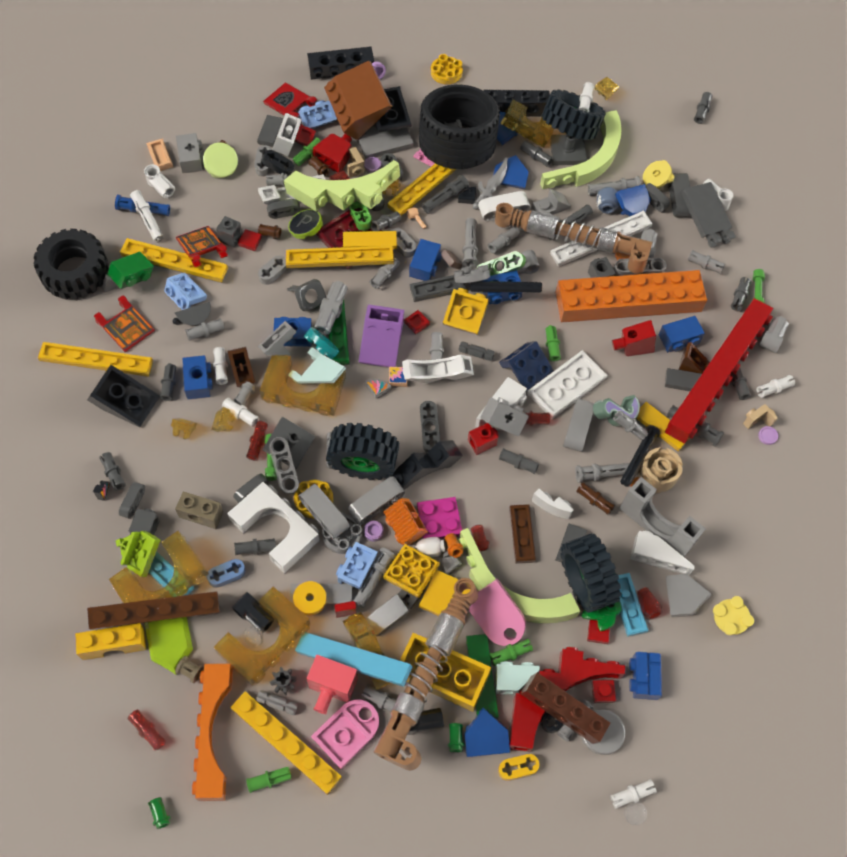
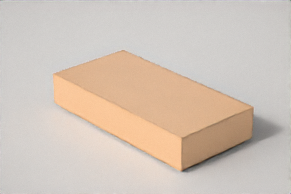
[146,138,173,171]

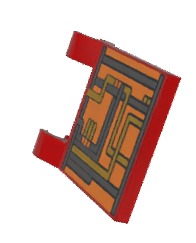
[176,226,228,268]
[94,295,155,352]

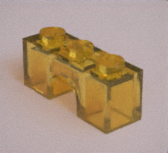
[501,100,554,148]

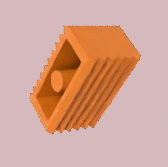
[384,498,428,545]

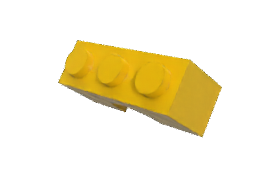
[75,623,146,660]

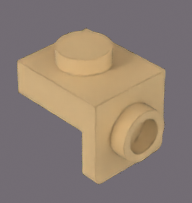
[347,147,365,178]
[743,404,778,429]

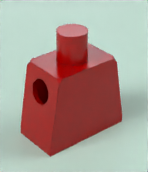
[313,134,352,174]
[612,320,656,356]

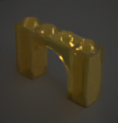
[260,355,346,416]
[109,531,209,603]
[213,586,310,686]

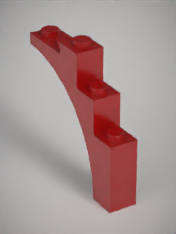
[509,647,625,752]

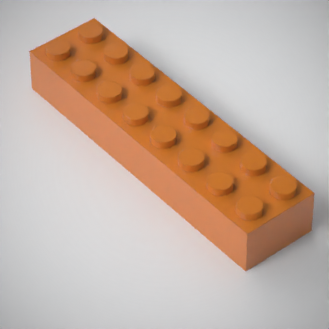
[555,270,707,322]

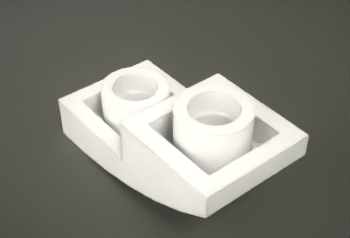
[532,489,574,519]

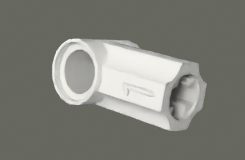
[144,164,175,198]
[703,179,733,211]

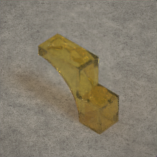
[342,612,390,690]

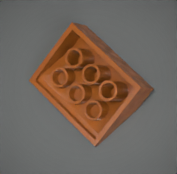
[324,61,392,140]

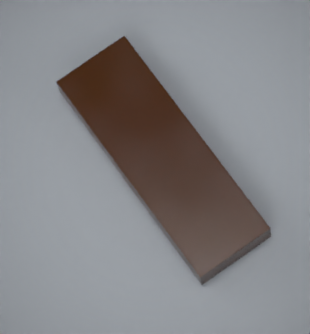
[509,504,536,564]

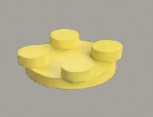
[643,160,675,189]
[713,596,754,636]

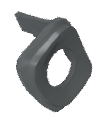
[287,279,326,312]

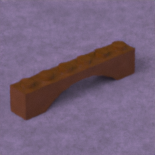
[87,591,220,630]

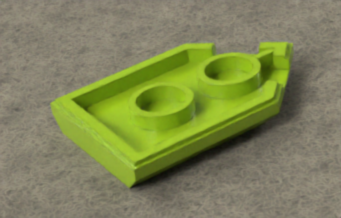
[144,617,193,675]

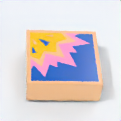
[389,367,407,387]

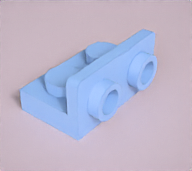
[298,100,337,129]
[164,272,207,310]
[336,542,378,589]

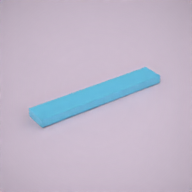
[295,632,412,687]

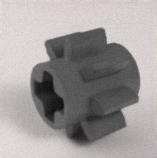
[270,667,297,695]

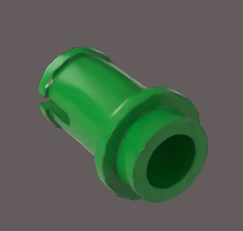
[447,723,465,753]
[148,797,171,829]

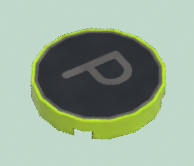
[288,209,323,239]

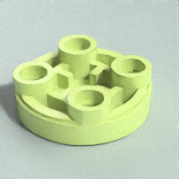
[203,143,238,178]

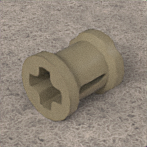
[175,656,204,684]

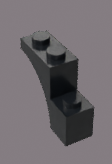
[390,440,463,490]

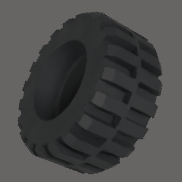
[33,228,109,299]

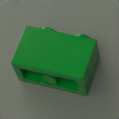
[107,251,154,289]

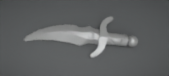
[473,157,507,209]

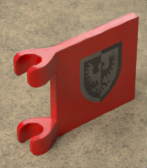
[263,82,317,118]

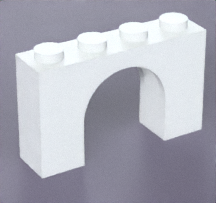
[227,482,319,574]

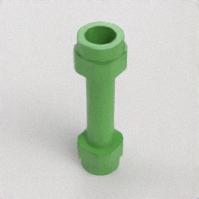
[753,269,765,303]
[265,434,277,481]

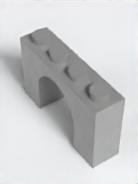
[619,477,706,557]

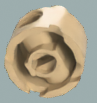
[638,447,683,494]

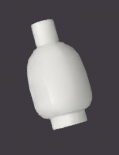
[410,537,446,557]

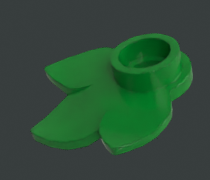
[582,601,621,631]

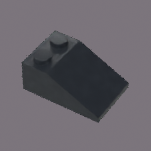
[375,86,412,132]
[87,365,160,428]

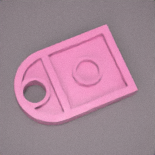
[469,578,526,646]
[311,699,379,769]

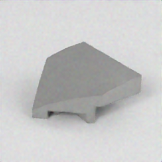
[666,574,711,617]

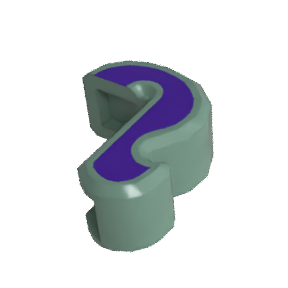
[593,395,640,427]

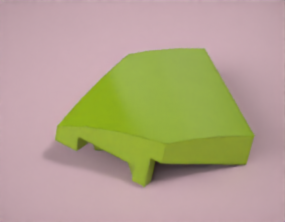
[116,531,161,577]

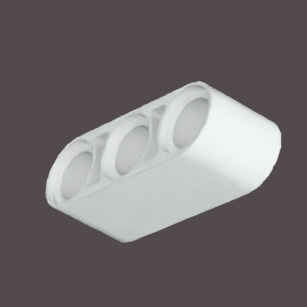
[478,191,531,221]

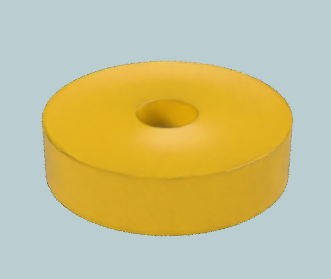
[293,581,327,616]

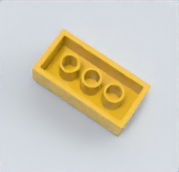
[400,633,491,712]

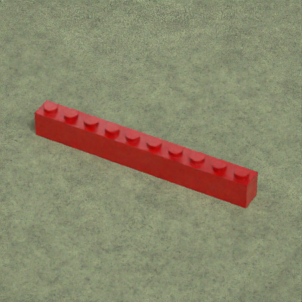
[665,298,774,444]

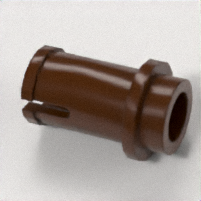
[309,156,330,176]
[258,224,282,239]

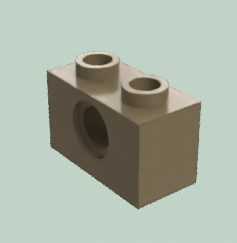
[175,491,224,529]

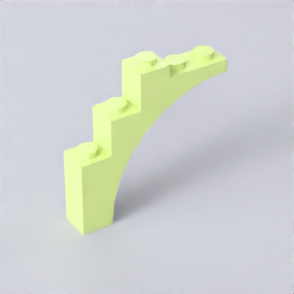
[284,160,400,212]

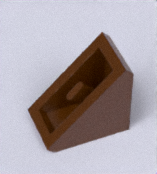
[678,342,710,374]
[227,347,255,387]

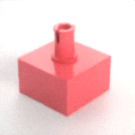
[307,655,358,715]

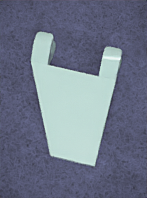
[288,348,346,384]

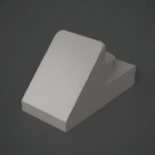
[532,189,571,215]
[258,321,296,356]

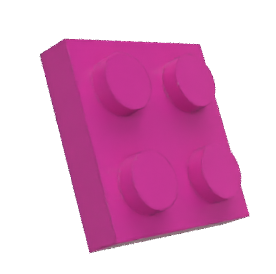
[417,497,462,539]

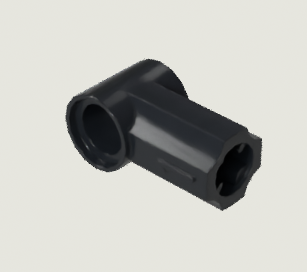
[232,592,274,633]
[408,708,444,735]

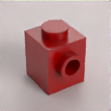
[467,423,499,455]

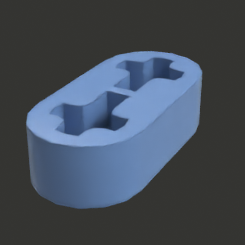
[207,559,246,588]

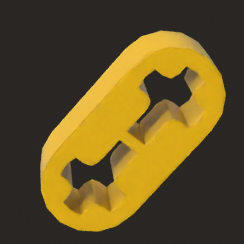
[498,754,539,781]

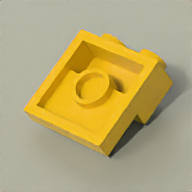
[443,288,489,335]

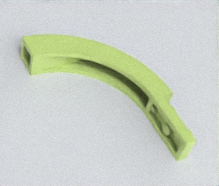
[540,110,621,189]
[458,528,580,623]

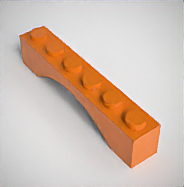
[192,664,233,801]

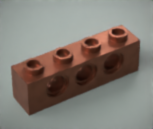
[520,672,611,744]

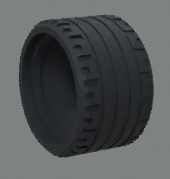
[419,84,500,169]

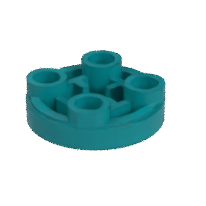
[304,327,339,359]

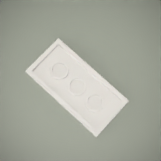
[527,350,608,419]

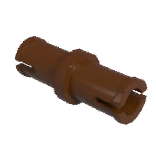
[576,482,615,515]

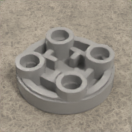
[454,265,491,283]
[322,512,362,554]
[581,710,625,755]

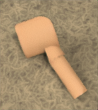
[407,208,427,229]

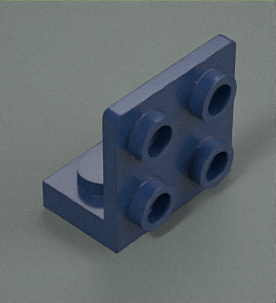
[499,341,554,392]

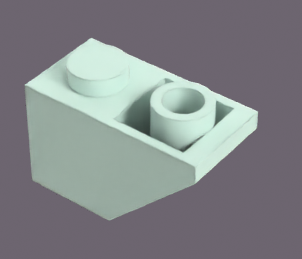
[495,662,539,695]

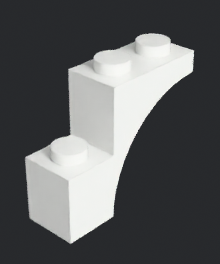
[402,354,474,384]

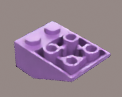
[359,304,404,367]

